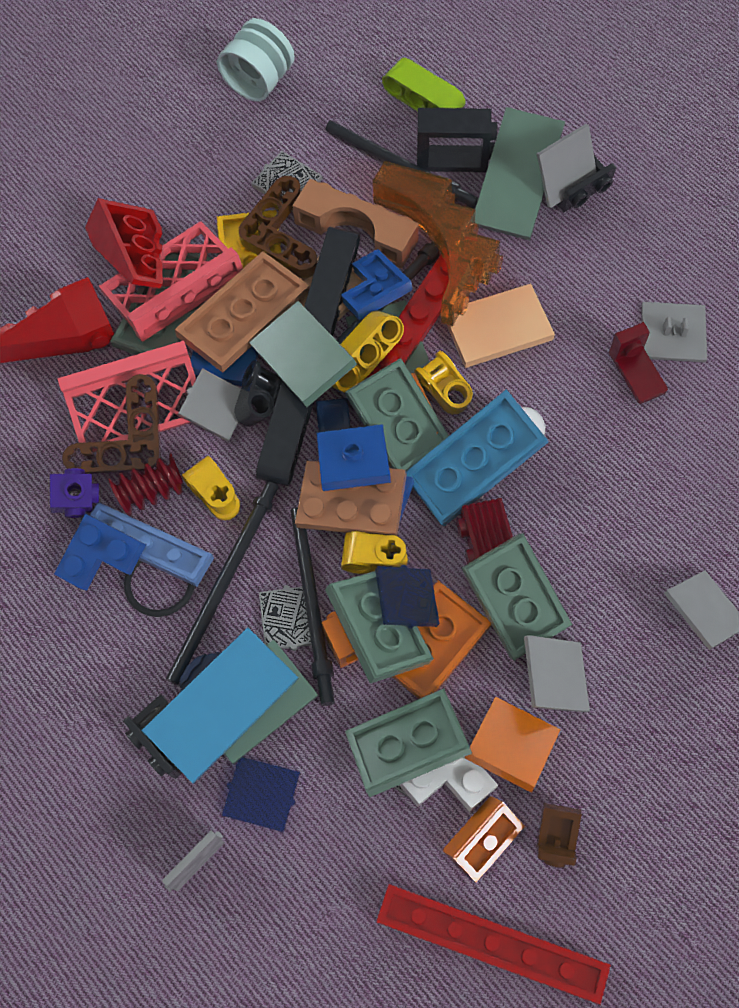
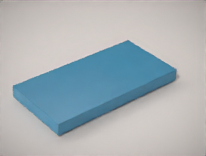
[406,389,549,526]
[142,627,298,784]

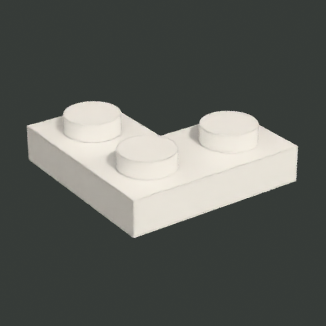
[399,757,498,812]

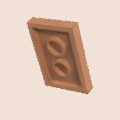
[295,461,407,536]

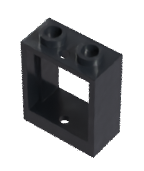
[417,108,497,172]

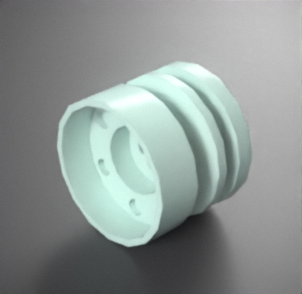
[217,18,295,101]

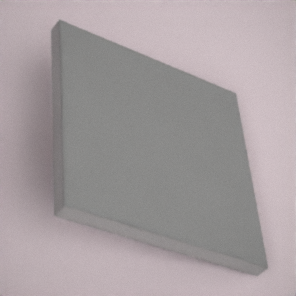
[536,124,597,208]
[642,302,707,362]
[664,570,739,650]
[524,635,590,713]

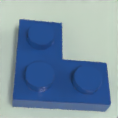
[341,249,413,321]
[54,513,146,591]

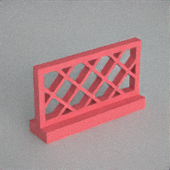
[99,221,243,342]
[57,340,196,453]

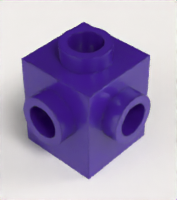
[50,468,99,518]

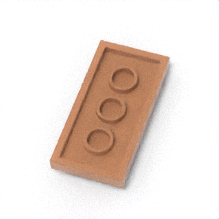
[175,251,309,373]

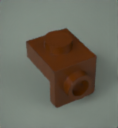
[536,803,582,868]

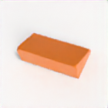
[443,796,525,883]

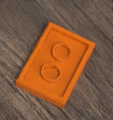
[392,580,492,699]

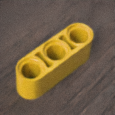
[331,310,404,392]

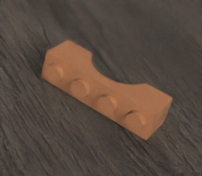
[292,179,419,269]

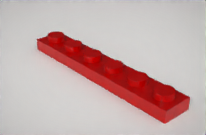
[364,251,470,380]
[376,884,611,1005]

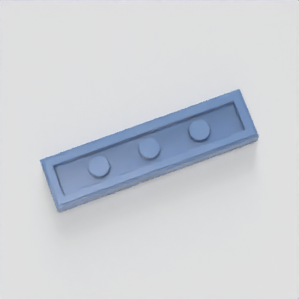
[90,502,214,587]

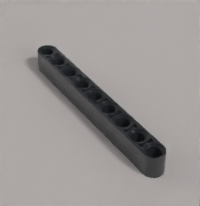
[256,226,360,487]

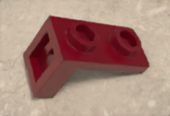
[609,322,668,404]

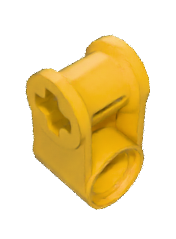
[414,350,473,415]
[181,455,240,520]
[341,531,408,575]

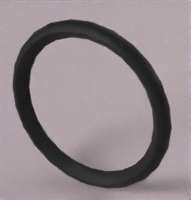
[124,560,195,617]

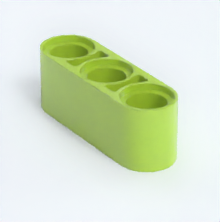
[382,58,466,111]

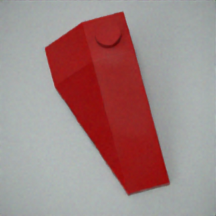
[85,198,163,289]
[0,277,114,363]

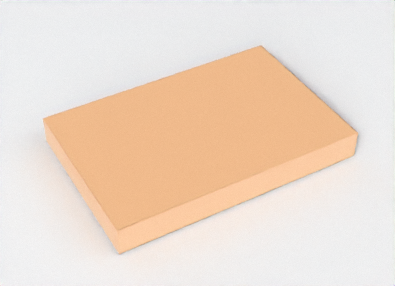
[443,283,555,368]

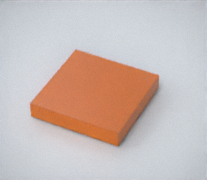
[465,696,561,793]

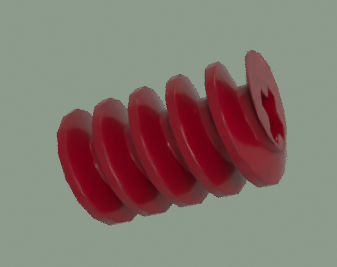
[108,453,184,516]

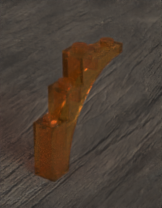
[373,161,503,327]

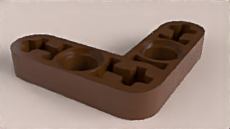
[239,176,318,278]
[62,374,161,474]

